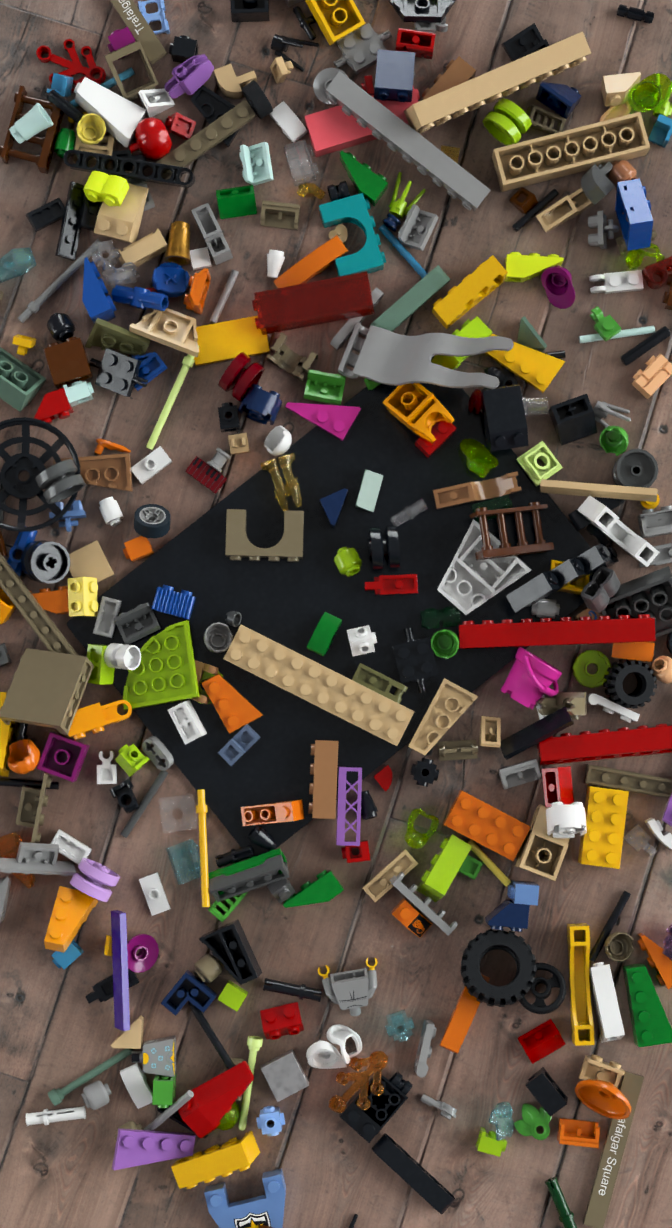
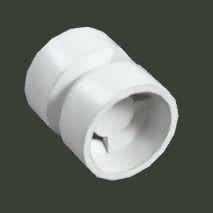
[104,643,141,670]

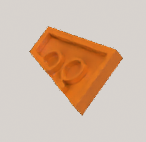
[201,673,263,734]

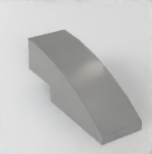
[191,203,233,265]

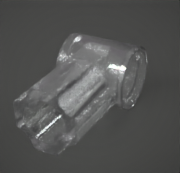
[522,397,549,417]

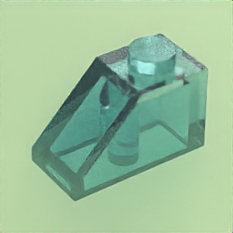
[0,248,37,283]

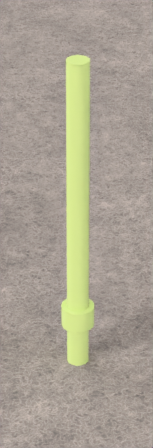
[146,345,199,450]

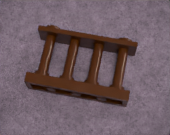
[0,85,65,174]
[469,502,554,560]

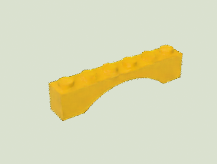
[567,923,595,1046]

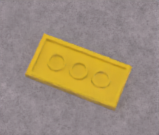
[194,315,270,366]

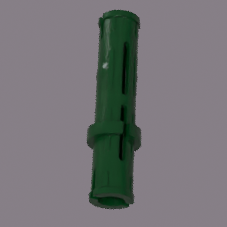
[545,1177,577,1228]

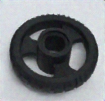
[519,963,566,1014]

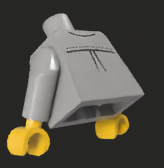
[318,958,377,1016]

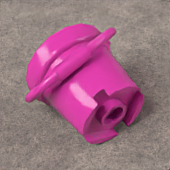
[500,647,562,710]

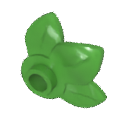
[514,1104,552,1140]

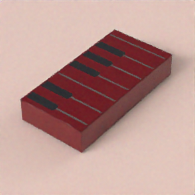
[185,456,227,494]

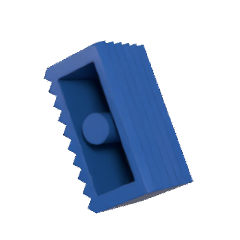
[151,585,196,620]

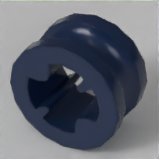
[382,213,401,232]

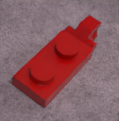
[364,574,418,595]

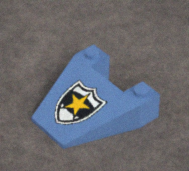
[204,1168,286,1228]

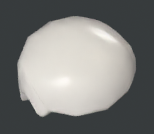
[264,425,292,456]

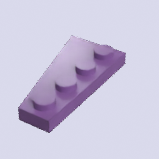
[112,1128,196,1170]

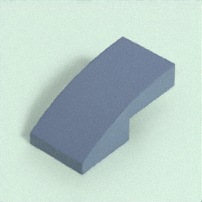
[218,724,261,766]

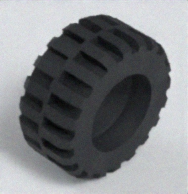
[461,929,537,1007]

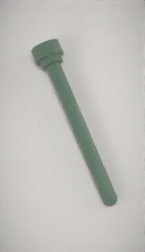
[48,1049,133,1106]

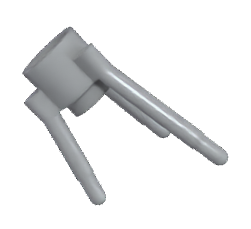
[593,401,631,428]

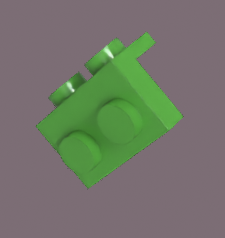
[303,370,346,406]

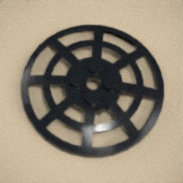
[0,417,81,532]

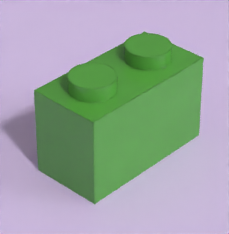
[152,1073,177,1108]

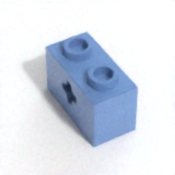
[507,880,539,906]

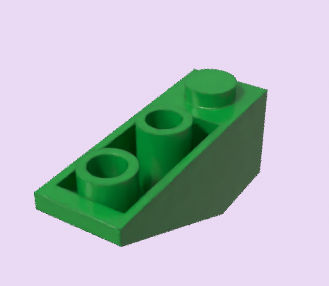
[340,150,388,206]
[283,870,344,908]

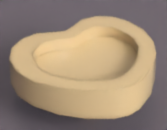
[329,224,348,244]

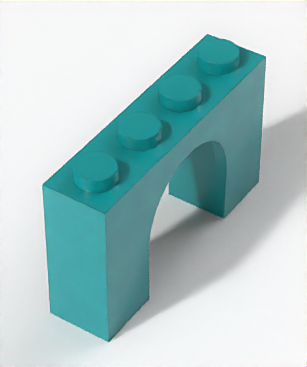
[319,193,386,282]

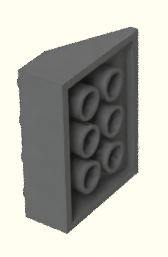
[602,566,672,637]

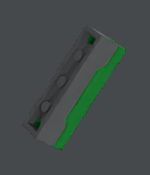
[208,848,290,902]

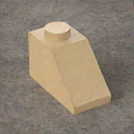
[601,72,641,106]

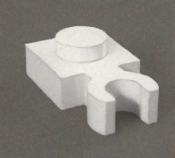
[97,751,117,784]

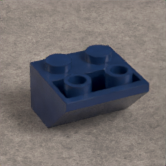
[485,900,530,932]

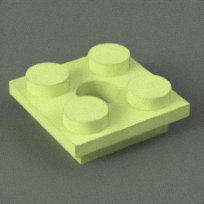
[516,441,563,487]

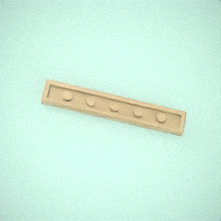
[540,479,658,502]

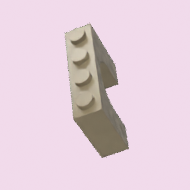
[225,509,304,562]

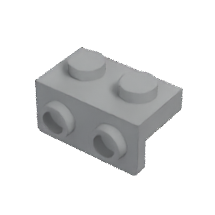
[398,204,439,251]

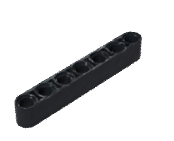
[63,150,195,188]

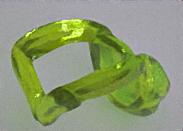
[625,243,665,270]
[404,808,439,849]

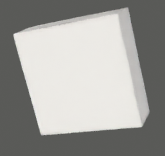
[190,247,212,271]

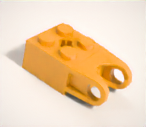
[382,383,454,443]
[68,700,132,740]

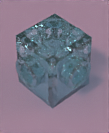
[386,1009,415,1042]

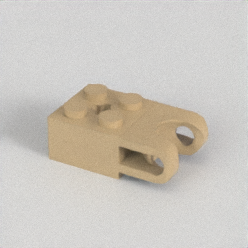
[515,804,570,881]

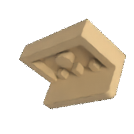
[578,1054,625,1087]

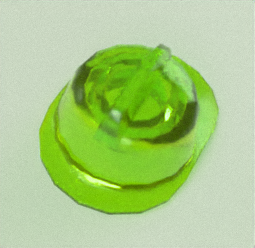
[628,73,672,113]
[460,439,498,478]

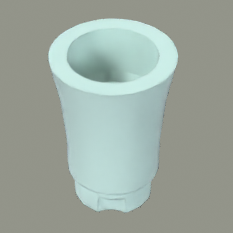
[9,103,53,144]

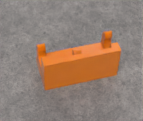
[557,1118,600,1148]

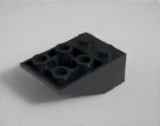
[339,1071,408,1143]

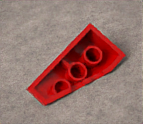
[176,1061,254,1139]

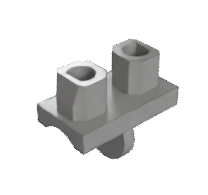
[588,210,619,250]

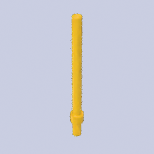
[196,789,210,907]

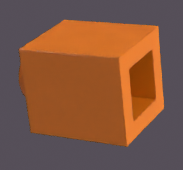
[123,536,154,562]

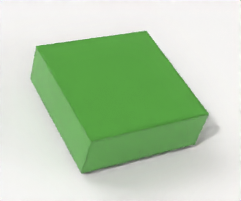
[458,855,483,880]

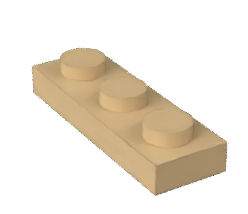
[362,849,418,903]

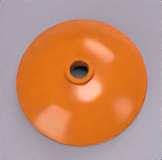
[575,1079,632,1119]

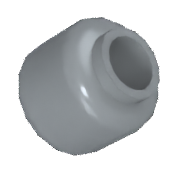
[81,1080,112,1110]

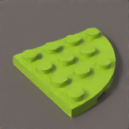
[123,620,200,710]

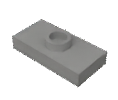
[93,596,122,638]

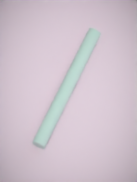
[579,325,655,343]

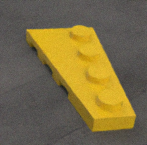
[485,334,565,393]

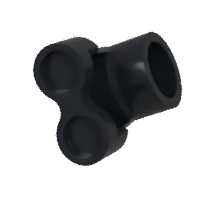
[110,779,139,814]

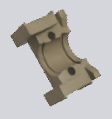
[267,332,318,382]

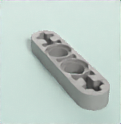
[330,288,384,350]

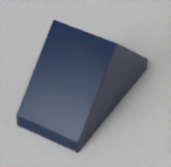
[320,488,348,528]

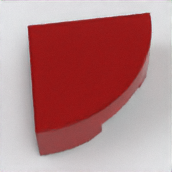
[373,765,392,792]

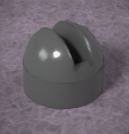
[225,611,242,627]

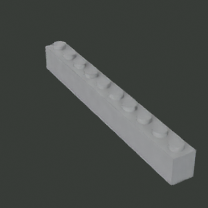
[325,71,490,211]

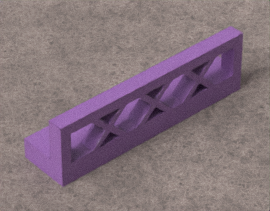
[336,766,362,846]

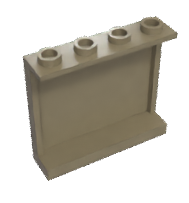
[0,648,94,735]

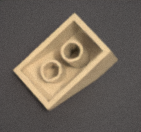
[93,183,149,244]

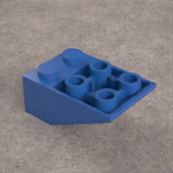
[82,257,117,323]

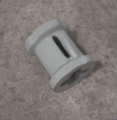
[207,448,231,473]

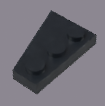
[191,85,241,147]

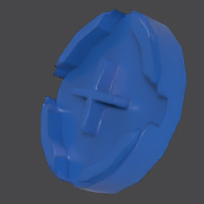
[151,262,190,297]

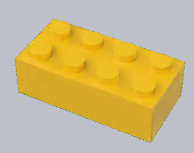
[305,0,366,46]
[578,786,629,869]

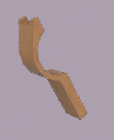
[433,471,522,509]

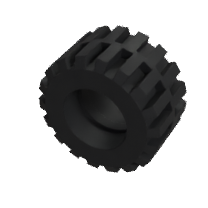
[603,659,657,709]

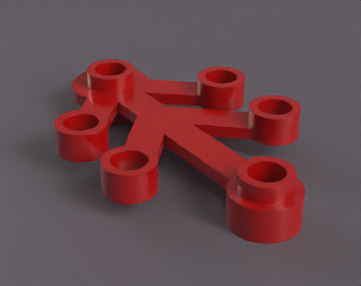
[36,39,106,93]

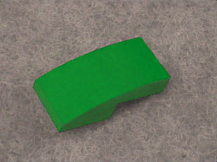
[307,612,342,657]

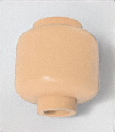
[651,656,672,684]

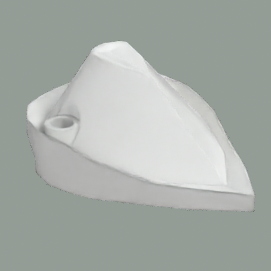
[306,1040,347,1069]

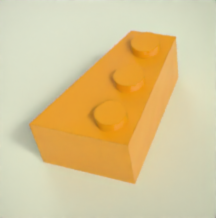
[44,886,98,953]

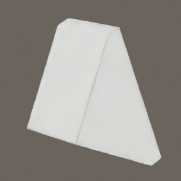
[138,88,175,118]

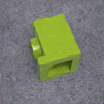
[115,743,150,777]
[476,1127,507,1157]

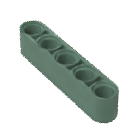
[369,265,451,332]

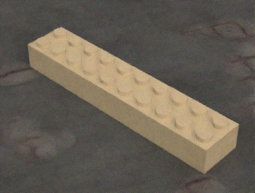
[404,31,591,134]
[223,625,415,746]

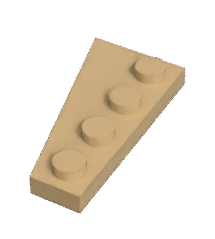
[408,678,479,755]

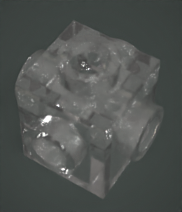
[91,240,120,270]

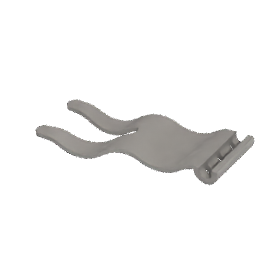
[338,322,514,389]

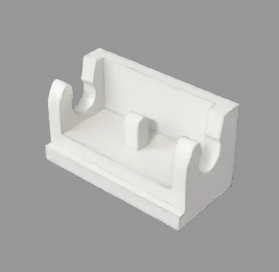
[167,700,207,745]

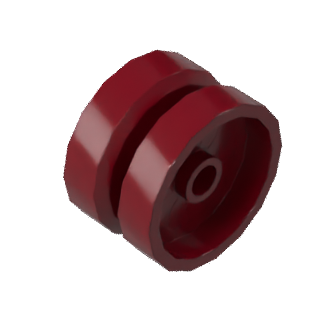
[218,352,265,402]

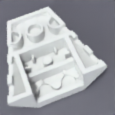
[437,519,531,615]

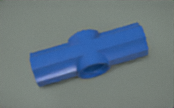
[111,285,169,311]
[7,526,38,578]

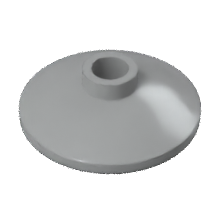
[313,68,349,105]

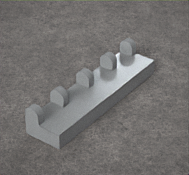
[389,872,458,936]

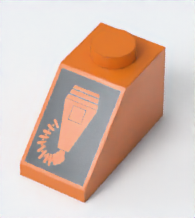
[391,898,432,938]

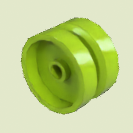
[483,98,532,146]

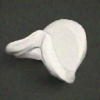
[326,1024,363,1064]

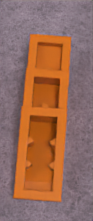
[273,235,348,297]
[439,974,490,1054]

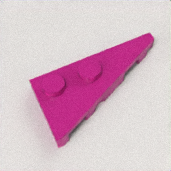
[285,402,361,441]

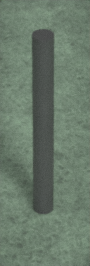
[121,770,169,838]

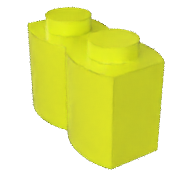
[83,171,129,206]

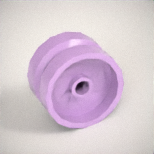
[70,858,120,902]

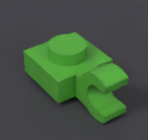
[590,306,621,342]

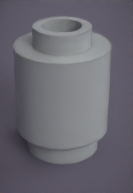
[531,599,560,619]

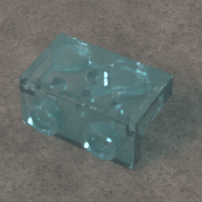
[166,839,201,885]

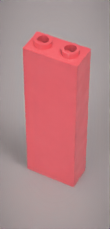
[304,86,420,157]

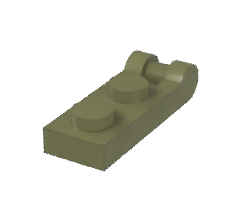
[352,663,408,704]

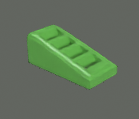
[208,891,249,922]

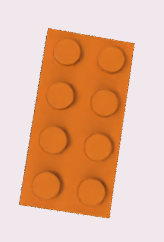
[443,790,531,861]

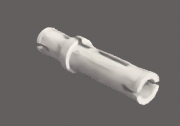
[26,1106,86,1126]

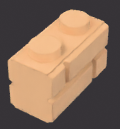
[632,354,672,399]

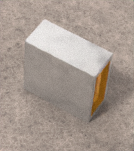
[261,1049,309,1102]

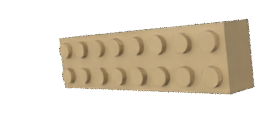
[492,112,650,192]

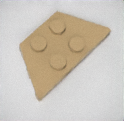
[129,308,199,357]

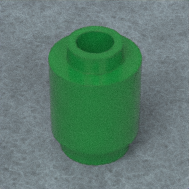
[54,128,76,158]

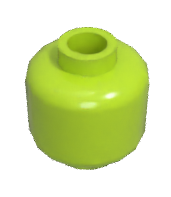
[334,547,362,576]

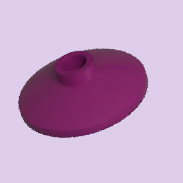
[127,934,159,973]

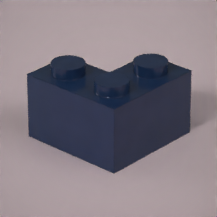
[161,969,217,1016]

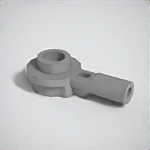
[420,1094,457,1120]

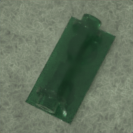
[471,495,513,523]
[420,606,461,629]

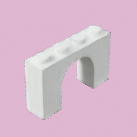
[577,495,660,567]

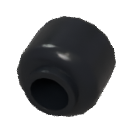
[47,313,75,342]

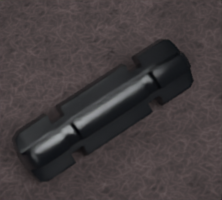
[617,4,654,24]

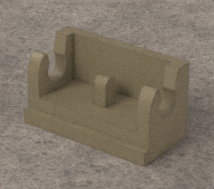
[260,200,300,230]

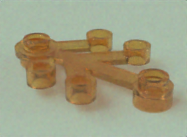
[329,1051,388,1113]

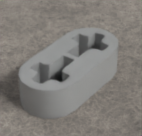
[142,736,174,771]

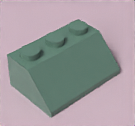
[0,347,46,412]

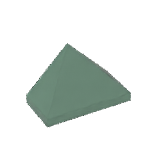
[517,316,547,352]

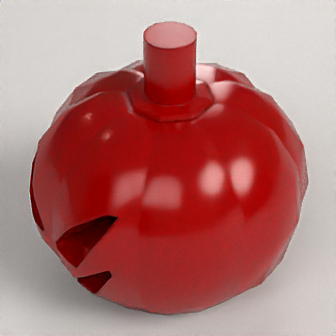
[128,117,172,160]

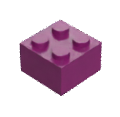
[37,732,90,782]

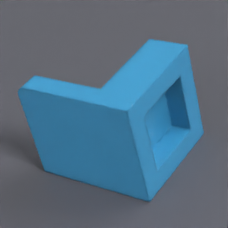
[46,73,74,97]
[648,114,672,148]

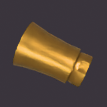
[164,221,191,265]

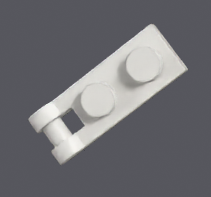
[587,693,640,723]

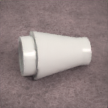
[267,249,285,279]

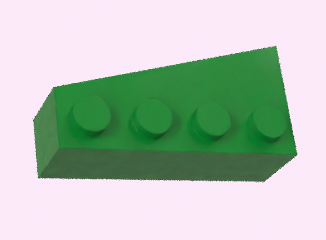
[623,963,672,1048]

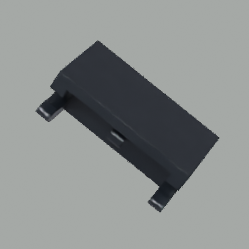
[526,1067,568,1116]

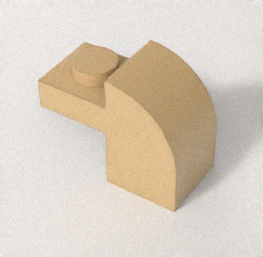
[213,64,257,99]

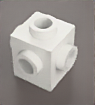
[347,625,377,656]

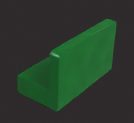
[216,185,257,219]

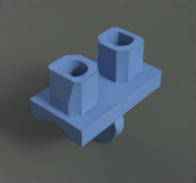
[49,500,87,532]

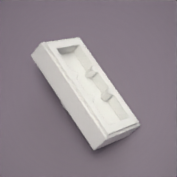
[131,446,172,484]
[50,829,92,865]
[139,872,171,916]

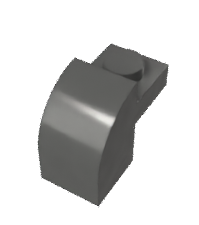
[581,161,615,205]

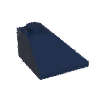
[536,82,581,120]

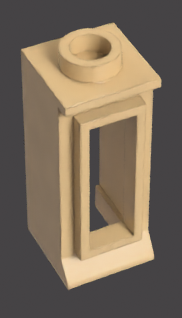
[118,229,168,271]

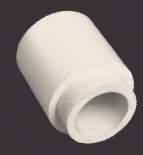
[99,497,124,527]

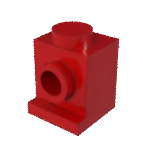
[341,840,370,863]

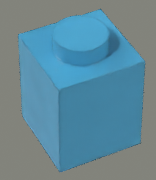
[51,939,84,970]

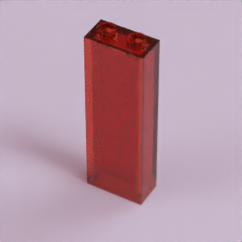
[252,272,375,335]

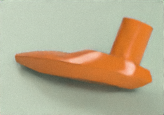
[94,438,131,455]

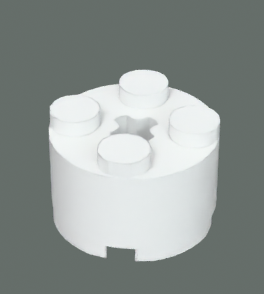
[546,802,587,838]

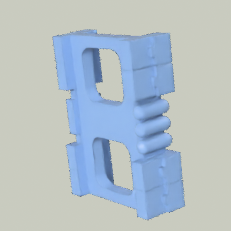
[138,0,170,34]

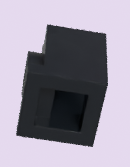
[218,402,240,432]

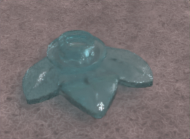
[489,1101,514,1141]

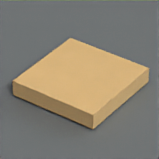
[69,540,115,583]

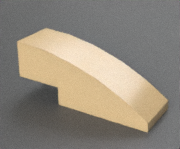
[536,187,594,232]

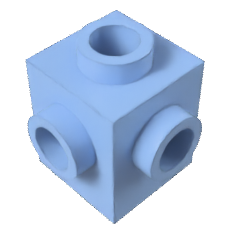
[256,1106,285,1136]

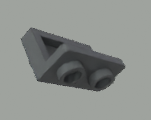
[114,602,161,645]

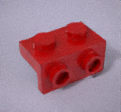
[260,1002,304,1040]

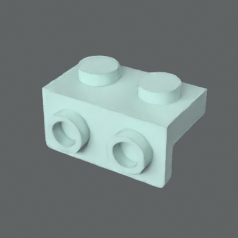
[239,142,274,186]

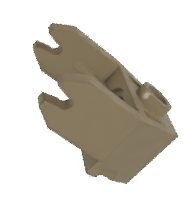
[538,692,587,719]

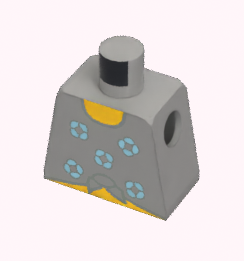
[132,1036,176,1077]

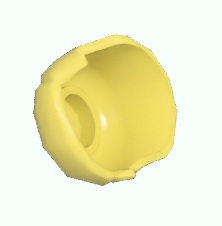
[76,113,106,145]

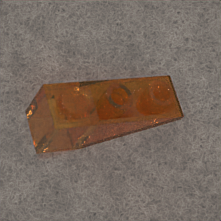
[0,832,36,889]

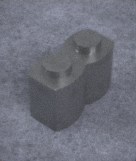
[581,566,621,613]

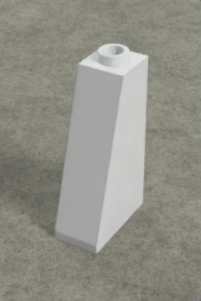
[74,77,146,148]
[589,962,625,1043]

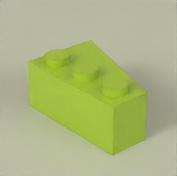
[431,316,493,370]
[416,834,472,902]

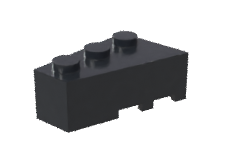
[199,920,262,985]

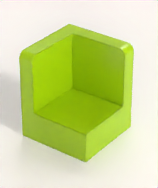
[218,980,248,1012]

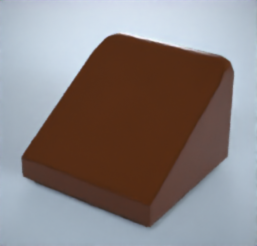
[509,187,538,215]

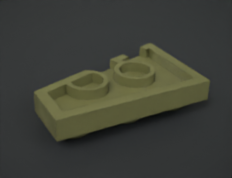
[85,318,151,356]

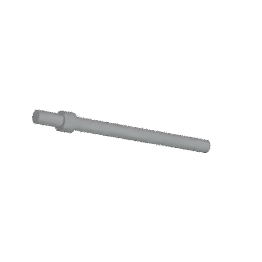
[18,239,103,323]

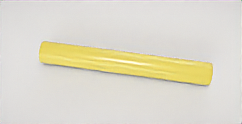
[467,840,511,887]

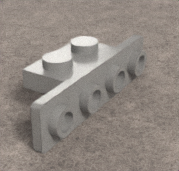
[0,842,76,876]

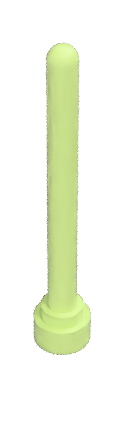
[238,1036,263,1131]

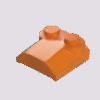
[183,268,211,315]

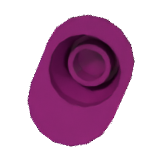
[541,265,576,309]

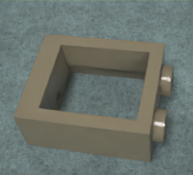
[104,40,158,101]

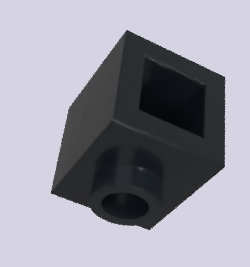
[169,35,198,63]

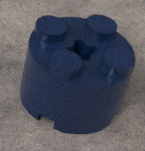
[238,384,282,425]

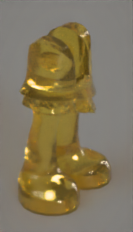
[260,453,302,511]

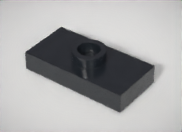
[26,198,65,232]

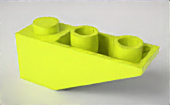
[505,252,564,283]

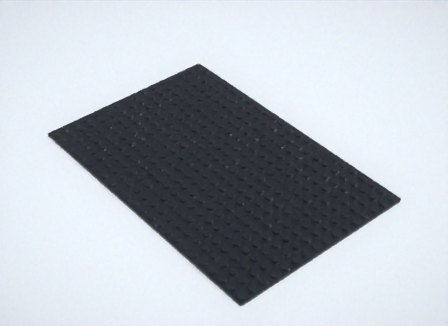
[67,356,595,858]

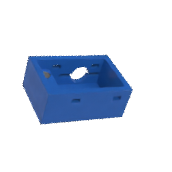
[615,178,653,251]

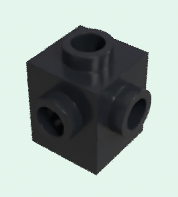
[410,758,439,787]

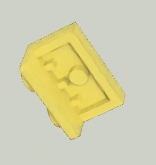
[67,577,99,617]

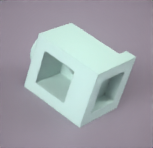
[63,381,95,407]

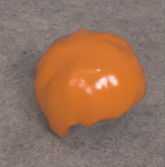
[7,739,41,774]

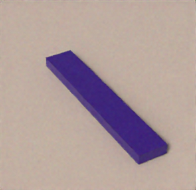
[111,910,130,1031]

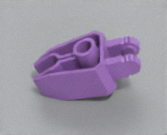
[164,54,214,99]

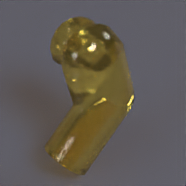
[297,183,326,200]

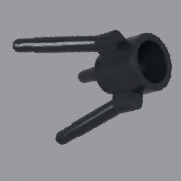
[271,34,319,71]

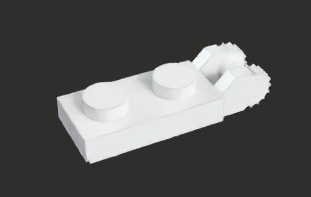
[589,270,644,294]

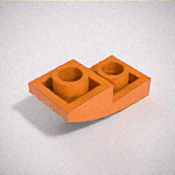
[611,642,655,662]

